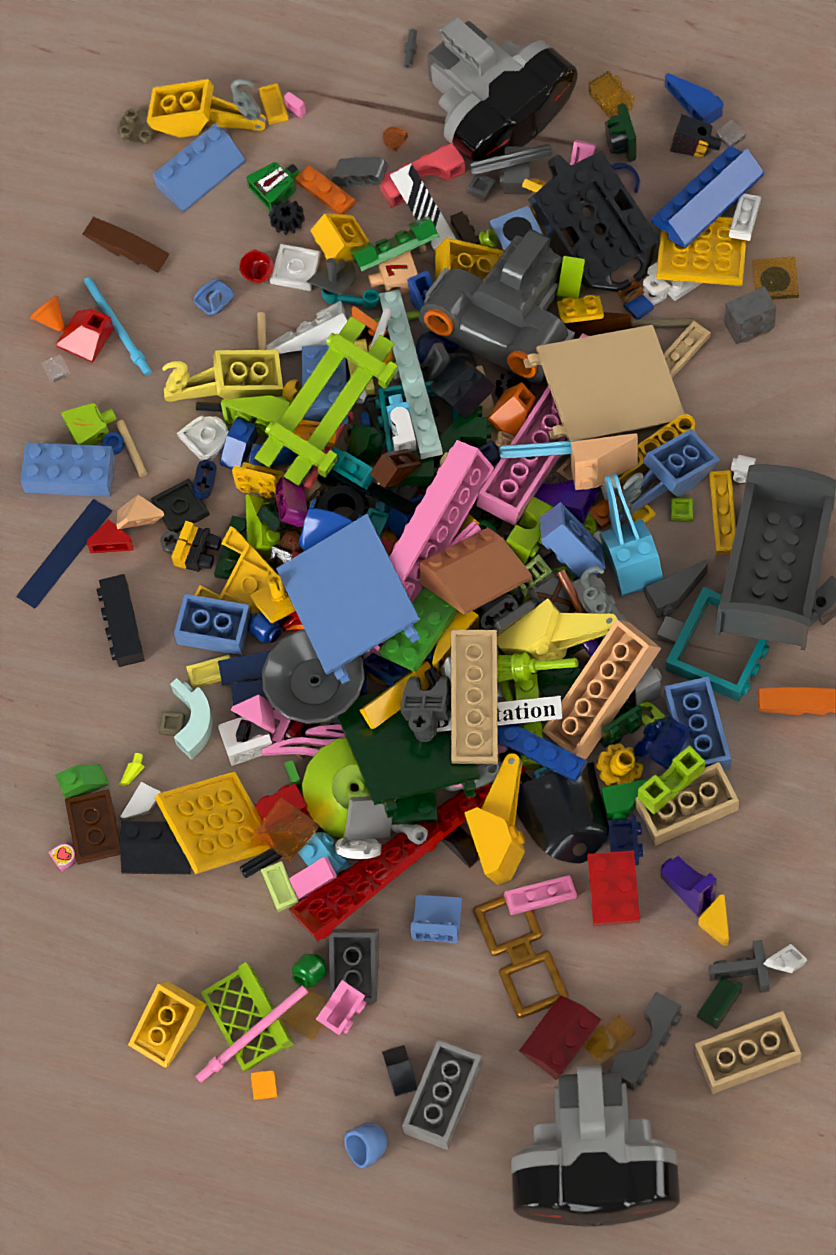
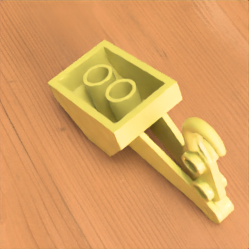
[162,350,283,402]

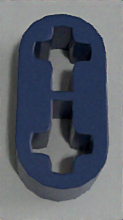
[192,460,217,499]

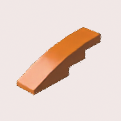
[757,687,836,716]

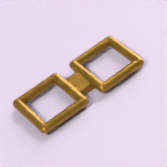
[473,896,569,1018]

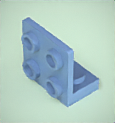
[411,895,462,943]

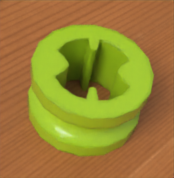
[479,229,498,248]

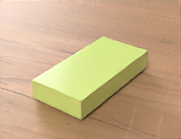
[261,861,299,912]

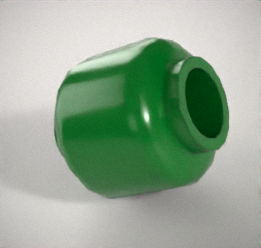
[292,953,326,988]

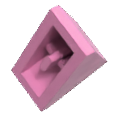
[231,695,275,734]

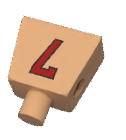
[368,250,417,294]

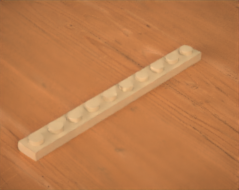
[556,321,711,482]

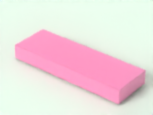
[504,875,577,915]

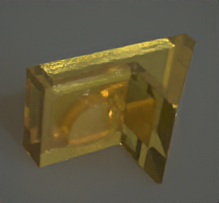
[584,1015,635,1065]

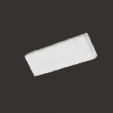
[729,194,761,241]

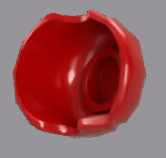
[239,250,274,284]

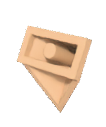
[116,494,164,529]

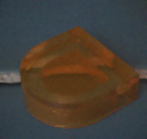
[383,127,408,152]

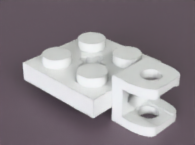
[641,262,703,305]

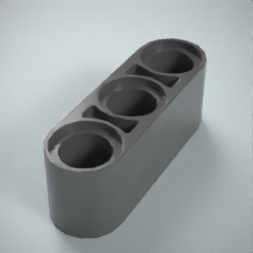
[331,157,388,187]

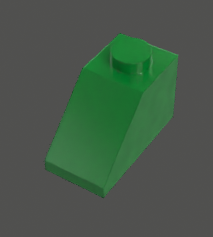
[601,779,647,822]

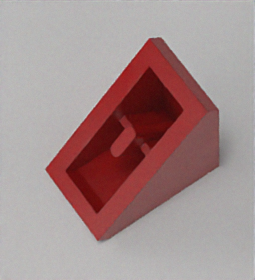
[87,519,134,554]

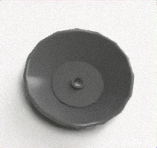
[262,629,365,724]

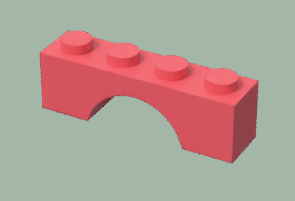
[380,144,466,208]

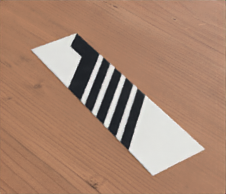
[390,163,457,251]

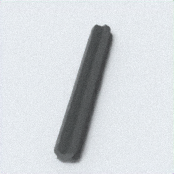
[470,144,553,174]

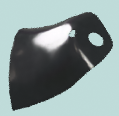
[516,762,609,864]

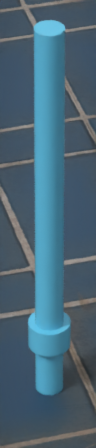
[83,277,152,376]

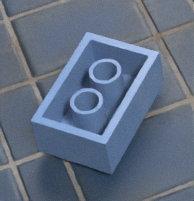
[540,502,606,578]
[174,594,252,656]

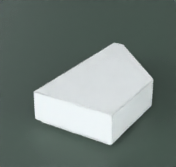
[764,944,807,973]

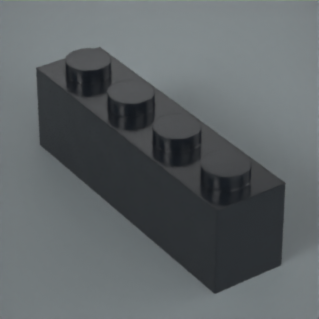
[96,574,145,667]

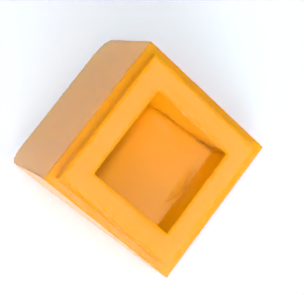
[251,1070,278,1100]

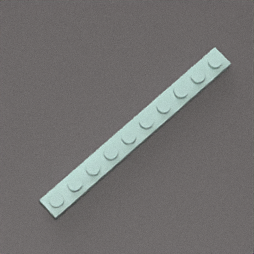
[379,289,443,459]

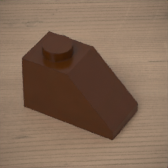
[370,449,422,488]

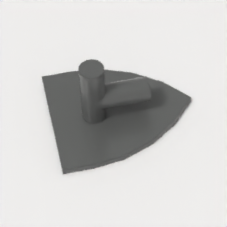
[307,258,355,296]

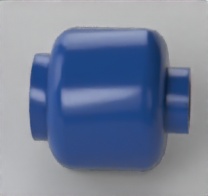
[249,612,282,644]

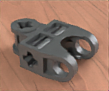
[400,676,451,742]

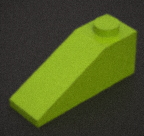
[556,256,585,303]
[246,493,281,559]

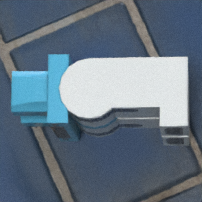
[386,394,417,452]

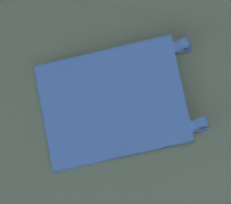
[276,514,420,684]

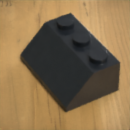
[120,821,191,875]

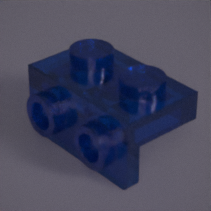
[608,815,643,865]

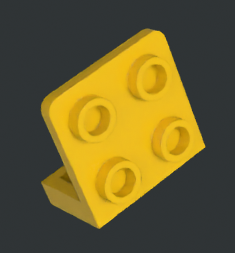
[557,295,604,323]
[232,462,285,498]

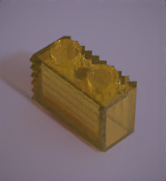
[589,71,634,118]

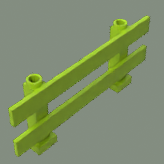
[254,316,398,487]

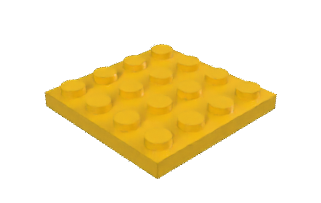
[656,217,746,286]
[155,771,276,874]

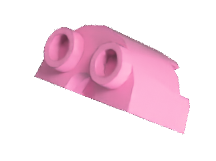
[316,980,367,1035]

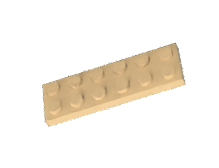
[451,630,498,764]

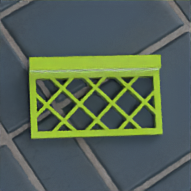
[201,962,295,1072]

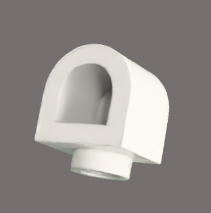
[731,455,757,483]

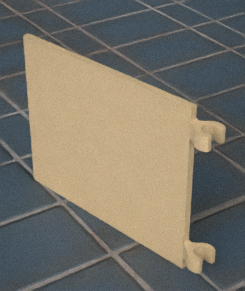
[523,324,685,441]

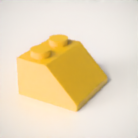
[310,213,370,263]

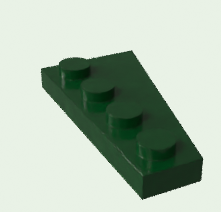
[391,790,438,825]

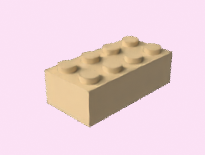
[636,762,739,846]
[694,1011,802,1095]

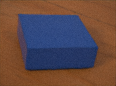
[623,291,654,319]

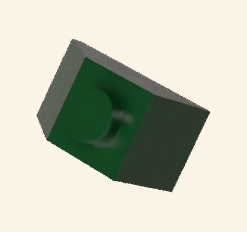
[347,425,386,465]

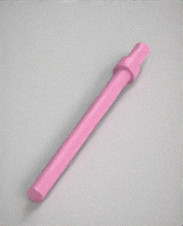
[196,985,308,1083]

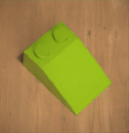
[221,395,291,438]

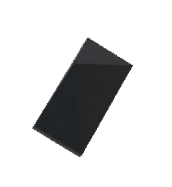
[441,826,480,868]

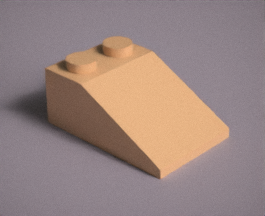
[571,433,638,490]

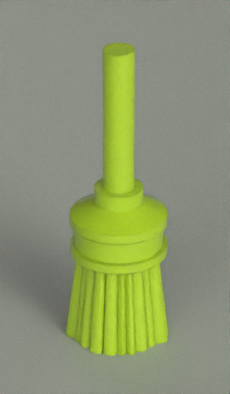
[497,652,578,682]

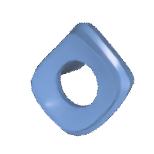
[194,279,235,315]

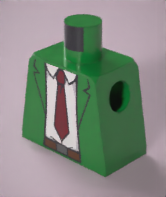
[246,162,299,211]

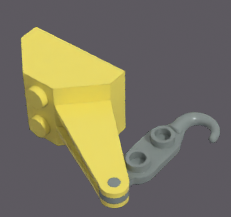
[497,566,619,670]

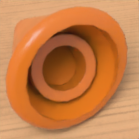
[30,295,65,332]

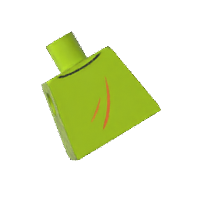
[61,403,117,445]

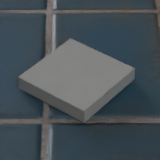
[344,796,392,841]

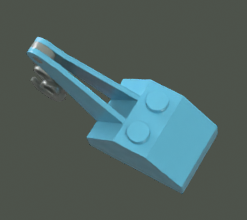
[599,473,663,597]

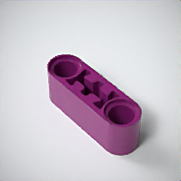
[275,477,308,527]

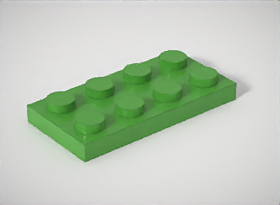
[378,587,459,672]

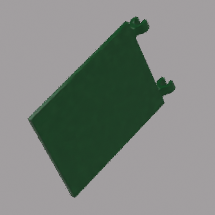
[337,687,480,818]

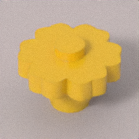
[596,743,643,786]

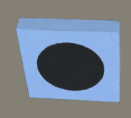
[490,206,543,251]

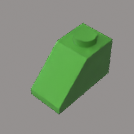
[55,764,109,799]

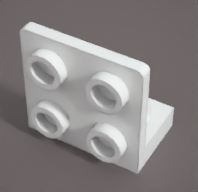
[218,717,272,766]

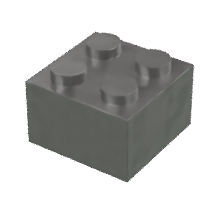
[724,286,776,344]

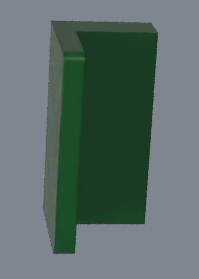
[697,977,743,1029]

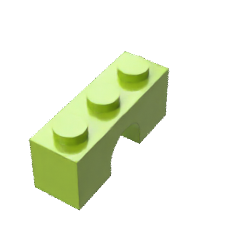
[506,497,553,564]
[638,745,705,815]

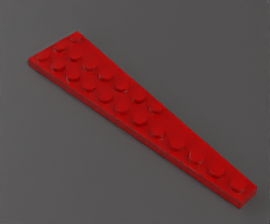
[289,763,526,942]

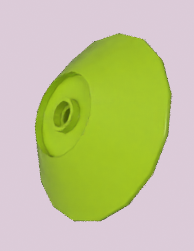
[302,738,396,838]

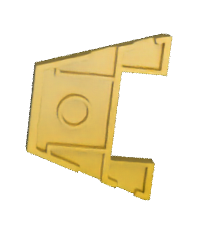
[195,526,279,614]

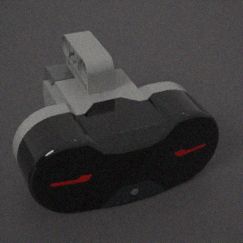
[427,17,578,162]
[511,1065,680,1227]

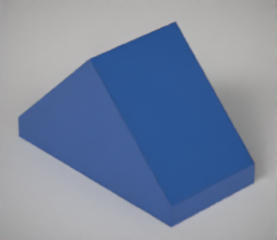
[408,270,433,312]

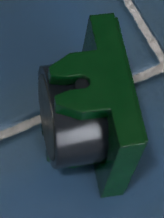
[605,103,636,162]

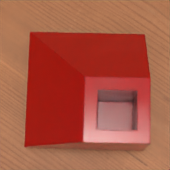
[56,309,114,363]

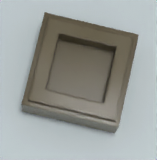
[159,711,185,736]

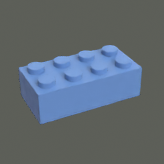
[302,345,349,425]
[20,442,115,497]
[664,676,731,770]

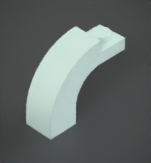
[170,678,213,760]

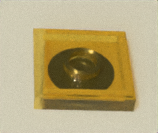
[752,257,799,300]

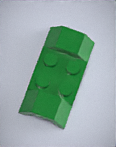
[350,216,439,271]

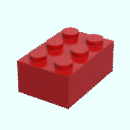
[587,850,640,926]

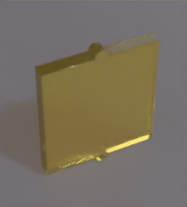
[281,987,327,1041]

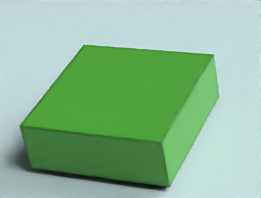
[284,760,302,789]

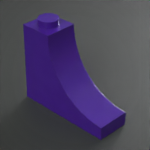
[534,480,601,524]
[661,856,717,916]

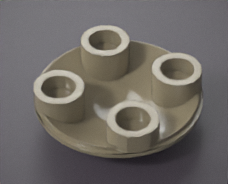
[118,109,159,145]

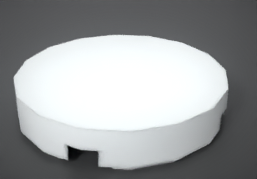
[336,838,382,859]

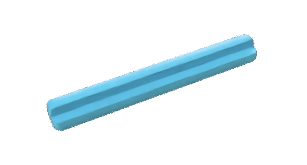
[499,440,580,458]

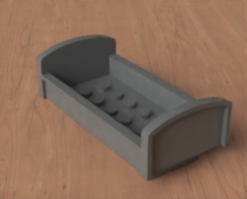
[715,464,836,651]

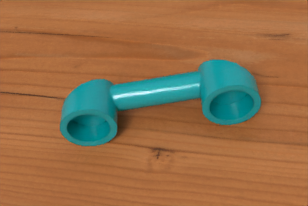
[321,288,380,309]

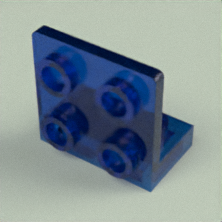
[633,716,691,770]

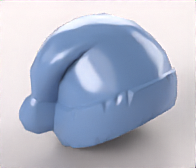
[344,1123,388,1169]

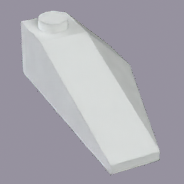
[266,301,349,354]

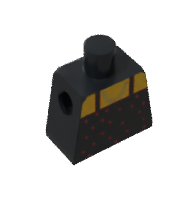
[670,114,722,157]

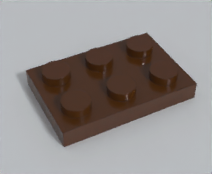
[65,789,120,865]

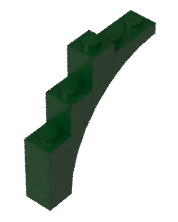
[397,406,491,486]

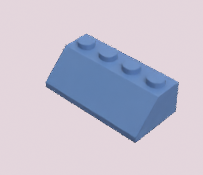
[153,123,246,213]

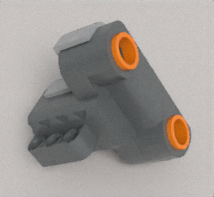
[419,229,575,383]

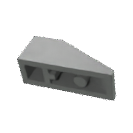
[645,560,708,618]

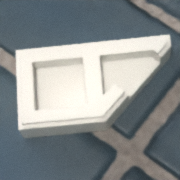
[120,782,161,821]

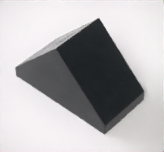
[382,1045,417,1097]

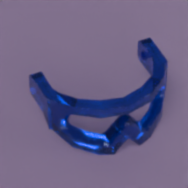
[611,163,641,193]

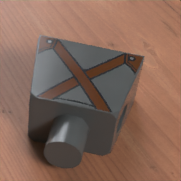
[521,570,576,613]
[809,576,836,627]

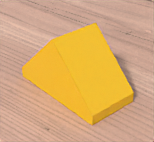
[698,894,729,946]

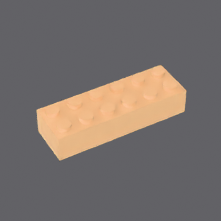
[542,619,661,759]

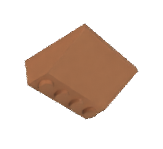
[420,528,532,615]

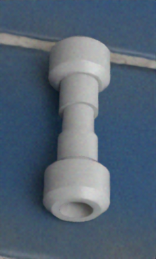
[391,824,428,844]

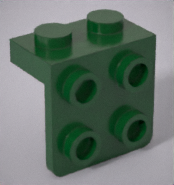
[599,700,642,748]

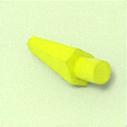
[119,753,145,786]

